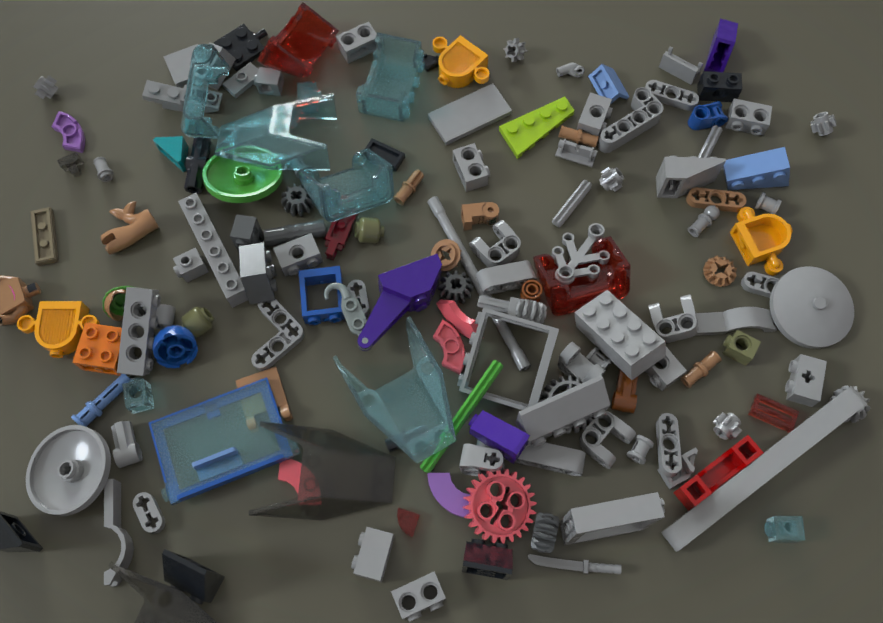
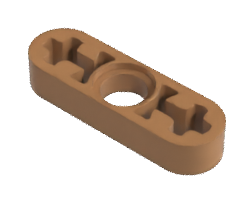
[686,187,747,212]

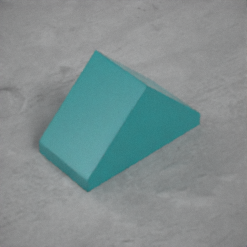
[153,136,188,172]

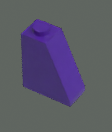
[704,19,738,72]
[468,410,530,464]

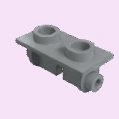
[555,138,598,167]

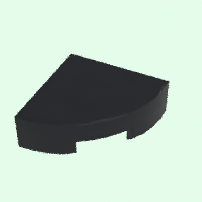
[418,54,439,72]

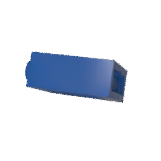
[299,266,345,325]

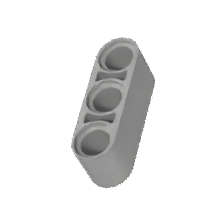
[476,260,537,295]

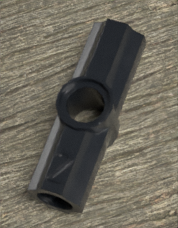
[184,135,212,195]

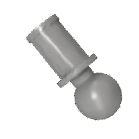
[688,205,720,237]

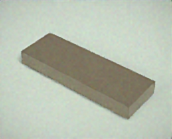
[30,207,59,266]

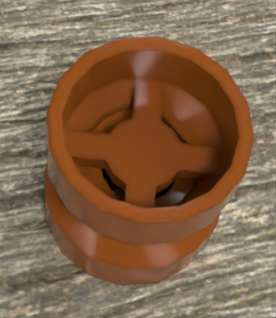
[520,280,543,302]

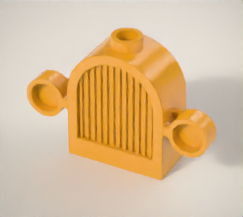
[433,35,490,88]
[730,207,793,276]
[17,301,100,358]

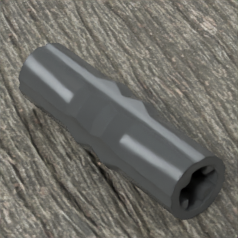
[263,219,327,247]

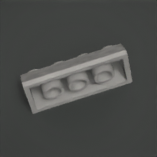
[515,375,610,447]

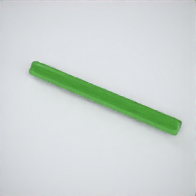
[420,360,503,473]

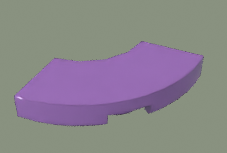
[51,111,85,153]
[427,473,471,519]

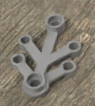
[551,223,610,285]

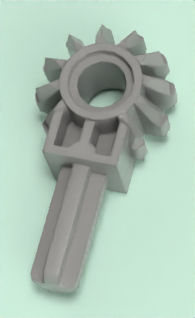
[477,295,547,324]

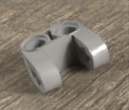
[469,220,521,267]
[648,294,698,343]
[557,341,606,384]
[579,411,636,469]
[459,444,505,477]

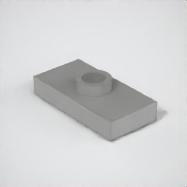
[222,62,258,98]

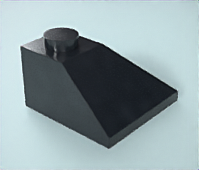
[0,511,43,552]

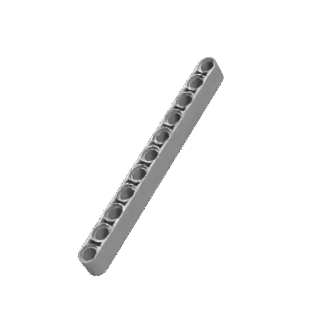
[661,386,867,552]

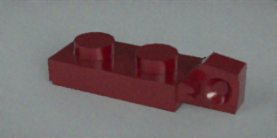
[325,206,358,261]

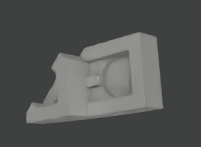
[657,447,698,489]

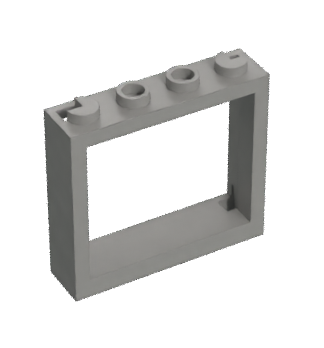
[457,307,559,410]
[559,492,665,545]

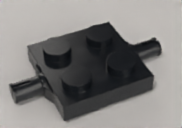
[214,23,268,72]

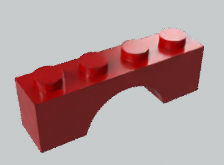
[673,435,764,511]

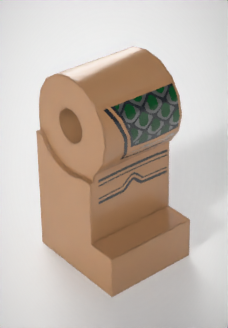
[461,202,499,231]

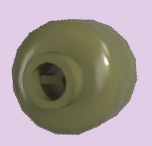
[354,217,384,244]
[181,306,214,337]

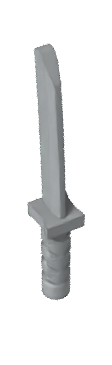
[528,554,621,574]

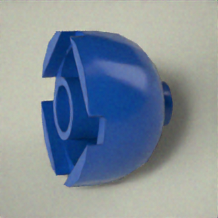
[152,325,198,368]

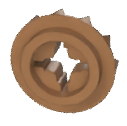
[431,239,462,272]
[703,255,737,287]

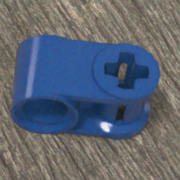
[687,101,728,131]

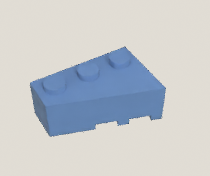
[723,147,790,190]

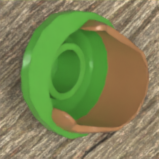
[102,286,133,321]

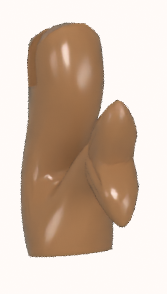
[100,201,159,254]

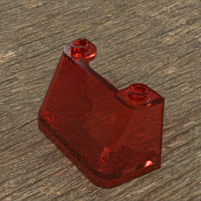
[257,2,339,78]
[533,236,631,316]

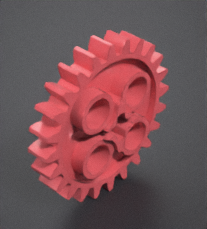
[463,468,537,544]

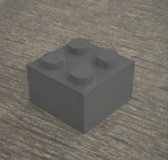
[239,242,278,304]

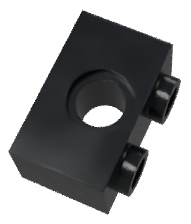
[697,71,742,103]

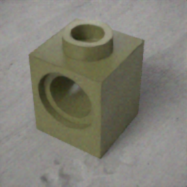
[722,330,761,366]

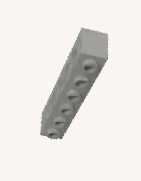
[178,193,248,308]

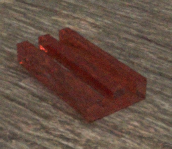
[748,393,799,433]

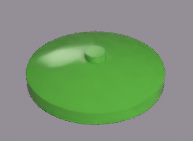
[202,145,283,203]

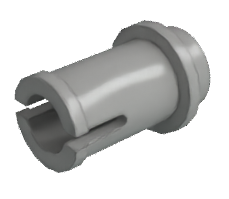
[93,157,114,182]

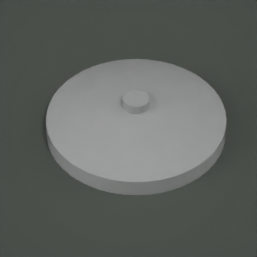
[770,266,854,349]
[26,425,111,516]

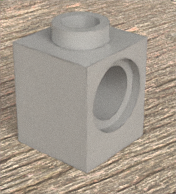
[254,67,284,96]

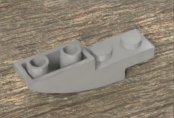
[142,80,223,113]

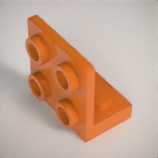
[72,323,122,376]

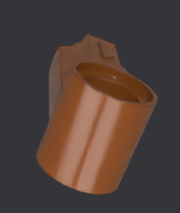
[611,370,638,414]

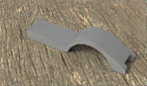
[682,307,777,336]
[104,479,134,587]

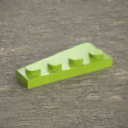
[499,97,575,159]

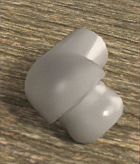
[556,62,585,78]

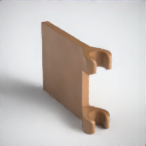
[236,366,293,434]

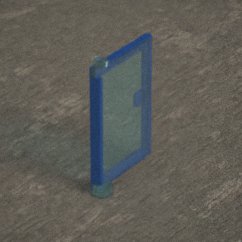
[149,377,301,505]

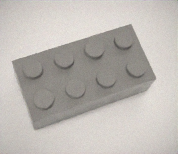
[574,290,666,380]

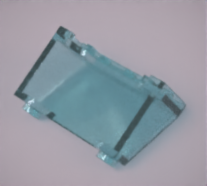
[180,44,230,139]
[298,148,394,222]

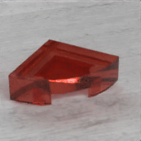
[397,508,420,538]

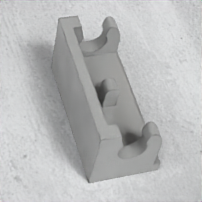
[659,46,703,85]

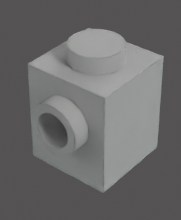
[173,247,209,283]

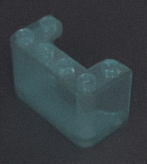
[356,32,425,122]

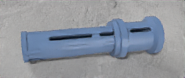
[71,374,133,427]

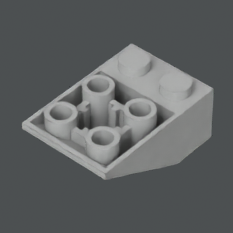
[656,155,726,198]

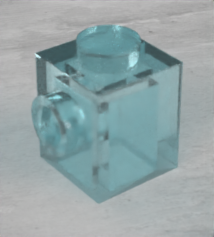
[297,82,322,113]
[765,516,805,543]

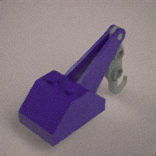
[324,254,442,351]

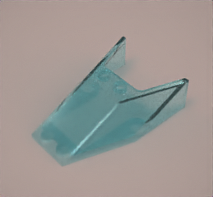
[215,93,337,170]
[333,316,456,464]

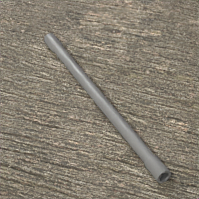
[427,196,531,372]

